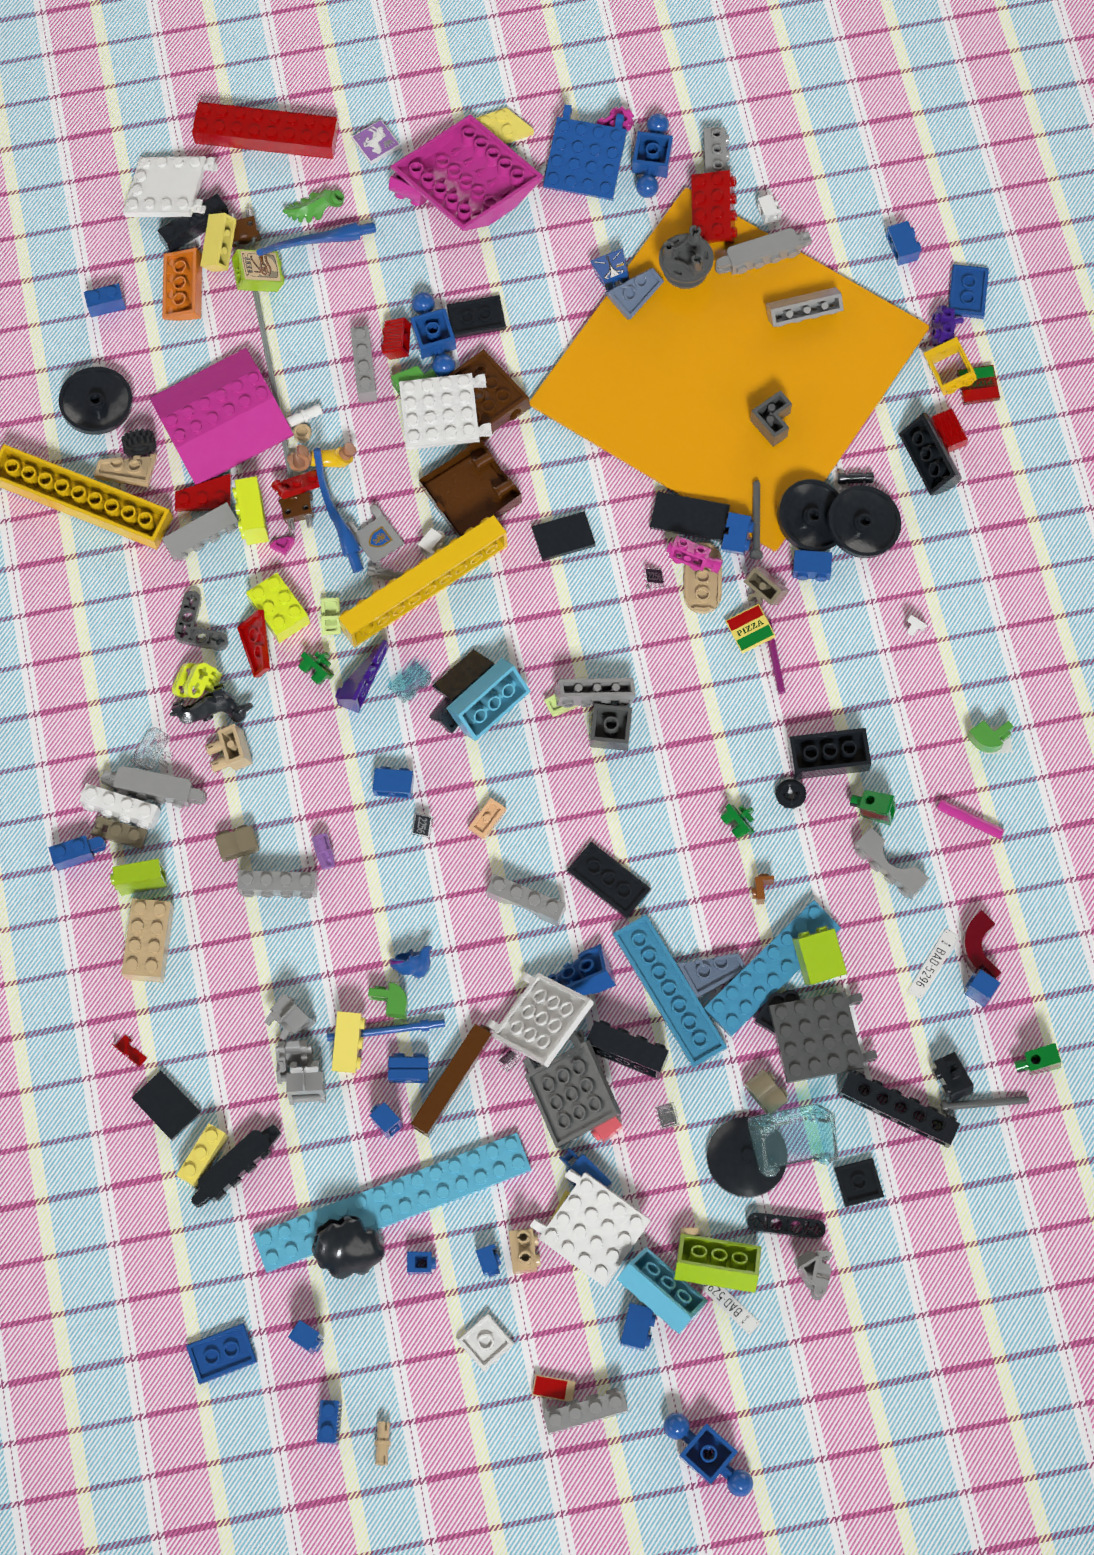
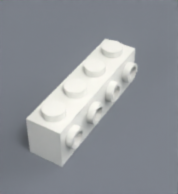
[79,783,161,830]

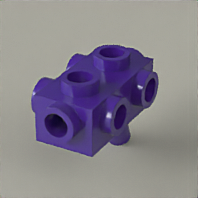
[931,305,964,347]

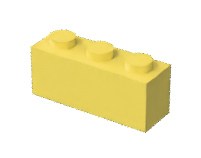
[200,213,237,272]
[332,1011,366,1073]
[176,1123,229,1189]

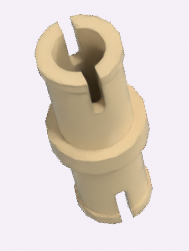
[374,1422,391,1466]

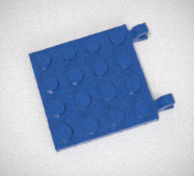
[543,104,627,201]

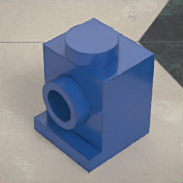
[475,1244,501,1278]
[407,1252,437,1275]

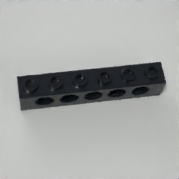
[839,1071,960,1148]

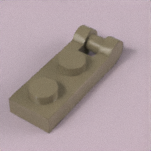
[90,816,148,849]

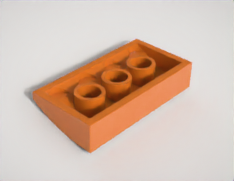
[162,248,202,321]

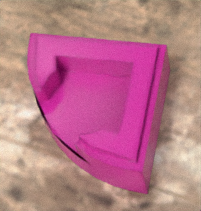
[270,536,295,556]

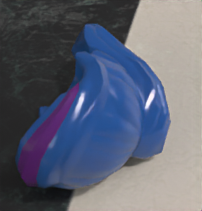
[389,946,432,979]

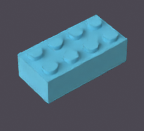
[447,658,531,741]
[617,1247,708,1334]

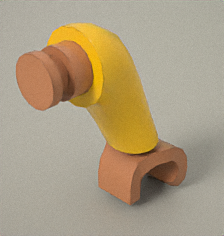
[287,442,356,471]

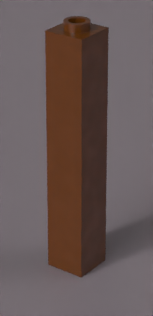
[410,1024,492,1138]

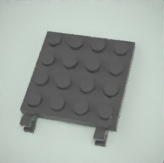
[768,991,878,1084]
[523,1030,622,1148]

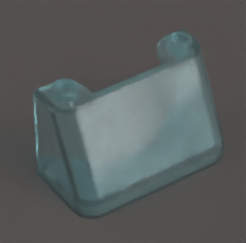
[747,1104,839,1177]

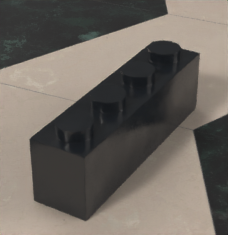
[157,193,229,253]

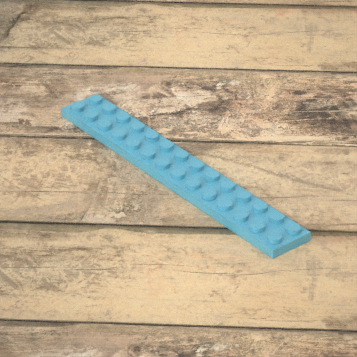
[253,1133,531,1273]

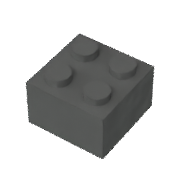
[590,704,632,751]

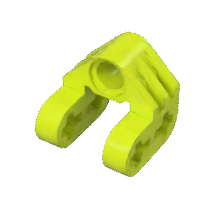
[172,663,222,698]

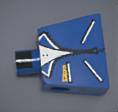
[590,248,630,291]

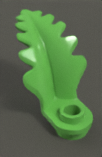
[283,189,345,223]

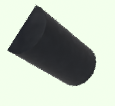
[899,413,962,496]

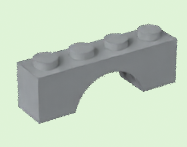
[350,326,377,403]
[854,827,930,900]
[486,874,566,927]

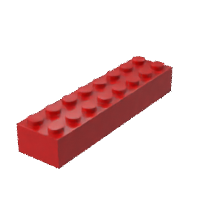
[192,102,339,159]

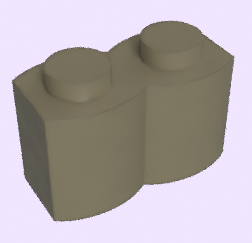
[215,825,260,862]
[744,1069,789,1117]

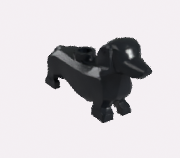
[170,683,254,724]

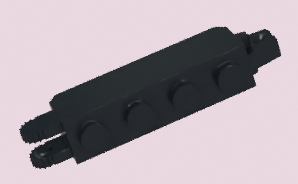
[191,1124,282,1208]

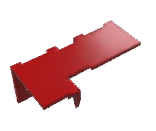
[112,1035,147,1067]

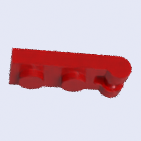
[271,470,320,499]

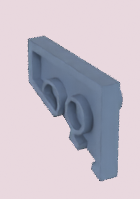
[605,268,664,320]
[677,953,746,998]

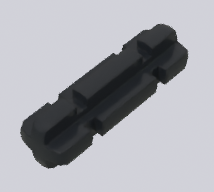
[837,472,874,484]

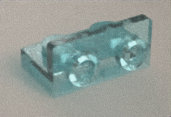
[388,661,431,704]

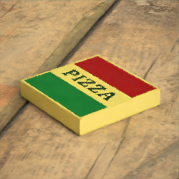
[725,604,776,654]

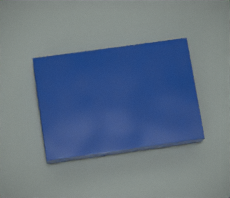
[948,264,989,319]
[186,1323,258,1385]

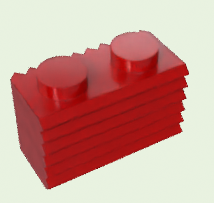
[381,317,411,360]
[932,408,968,452]

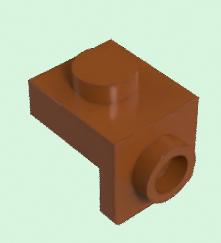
[751,873,775,905]

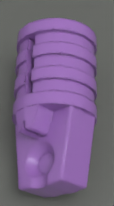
[311,833,335,870]

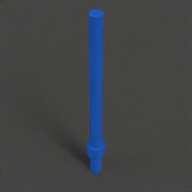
[327,1019,445,1041]

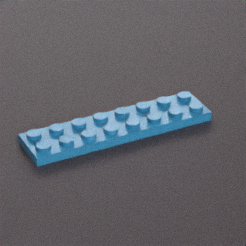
[704,900,841,1037]
[613,915,727,1068]

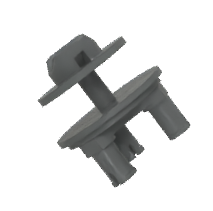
[659,225,714,289]

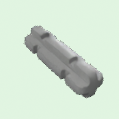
[367,565,403,581]

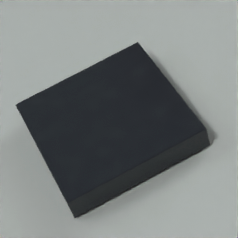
[834,1158,884,1208]

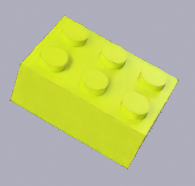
[232,476,269,545]
[246,573,310,643]

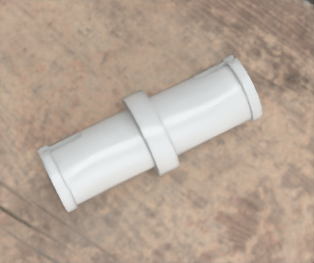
[285,404,323,428]

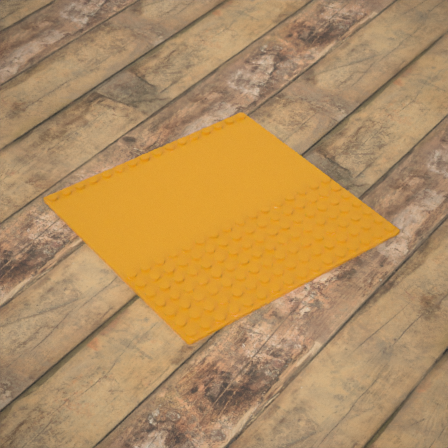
[529,188,929,552]

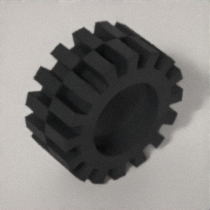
[121,429,157,457]

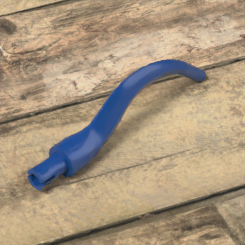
[256,222,376,256]
[313,447,364,573]

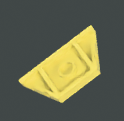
[475,108,534,144]

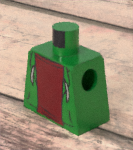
[850,790,896,826]
[1014,1043,1061,1076]

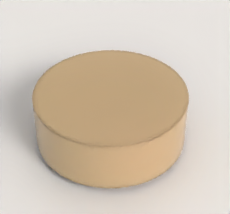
[293,423,312,443]
[680,1227,701,1236]

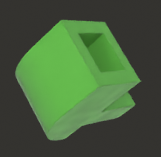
[967,720,1014,753]
[368,982,408,1019]

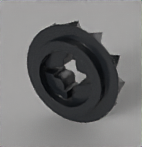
[776,779,806,809]

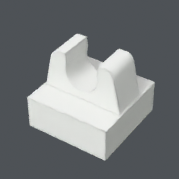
[907,615,928,637]

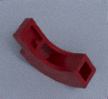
[962,910,1002,980]

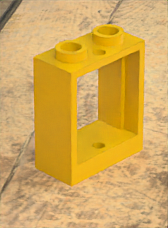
[923,337,977,396]

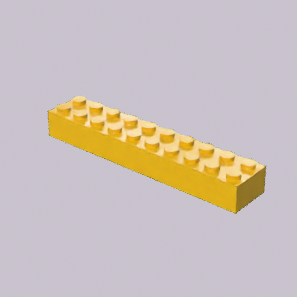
[0,444,173,550]
[338,515,508,648]

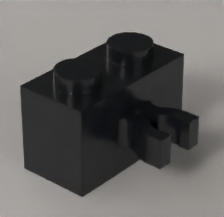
[932,1052,974,1102]

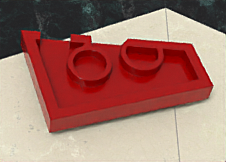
[175,473,232,512]
[237,610,270,678]

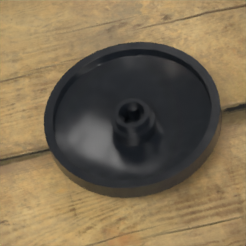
[59,367,133,435]
[777,479,840,552]
[827,485,901,558]
[707,1117,787,1198]

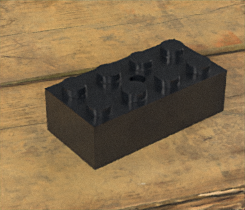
[788,728,871,780]
[586,1020,669,1080]

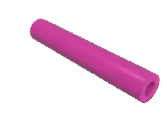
[937,799,1005,840]

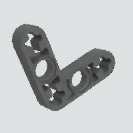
[174,591,229,651]

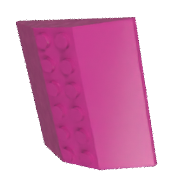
[391,114,543,231]
[150,348,294,485]

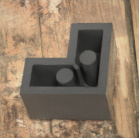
[750,390,792,447]

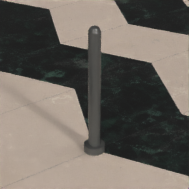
[750,481,763,560]
[940,1096,1029,1114]

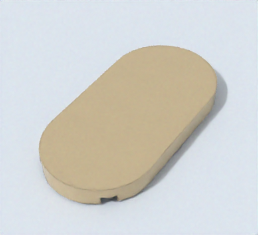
[684,542,722,614]

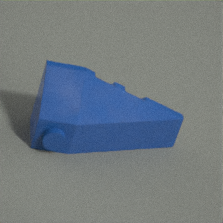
[548,944,616,995]

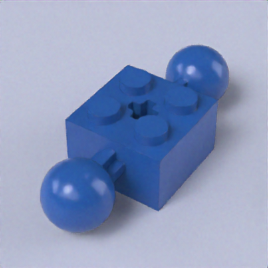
[632,113,673,198]
[410,292,456,377]
[663,1413,753,1497]

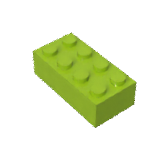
[674,1233,762,1293]

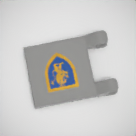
[347,504,404,565]

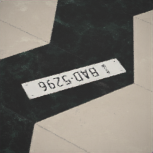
[908,929,959,999]
[696,1283,761,1335]

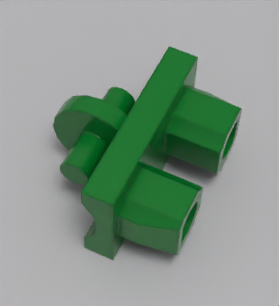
[298,651,334,685]
[720,804,755,839]

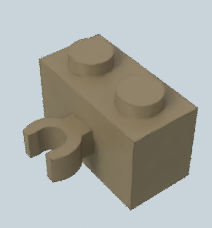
[743,567,789,606]

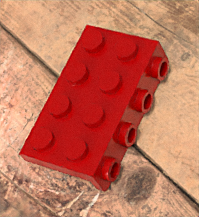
[691,170,738,244]

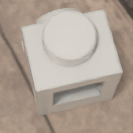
[757,194,782,225]
[418,528,446,558]

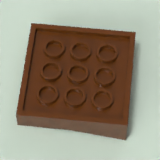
[447,349,530,446]
[419,438,522,538]

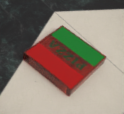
[957,365,1000,405]

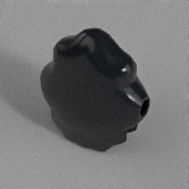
[312,1215,385,1279]

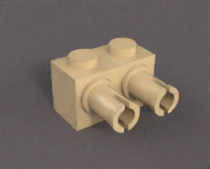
[205,724,253,773]
[509,1228,541,1274]

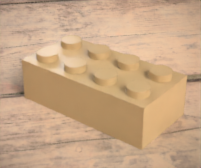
[121,898,174,983]

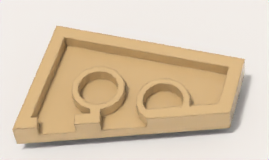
[94,453,158,488]

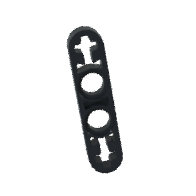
[747,1212,826,1239]

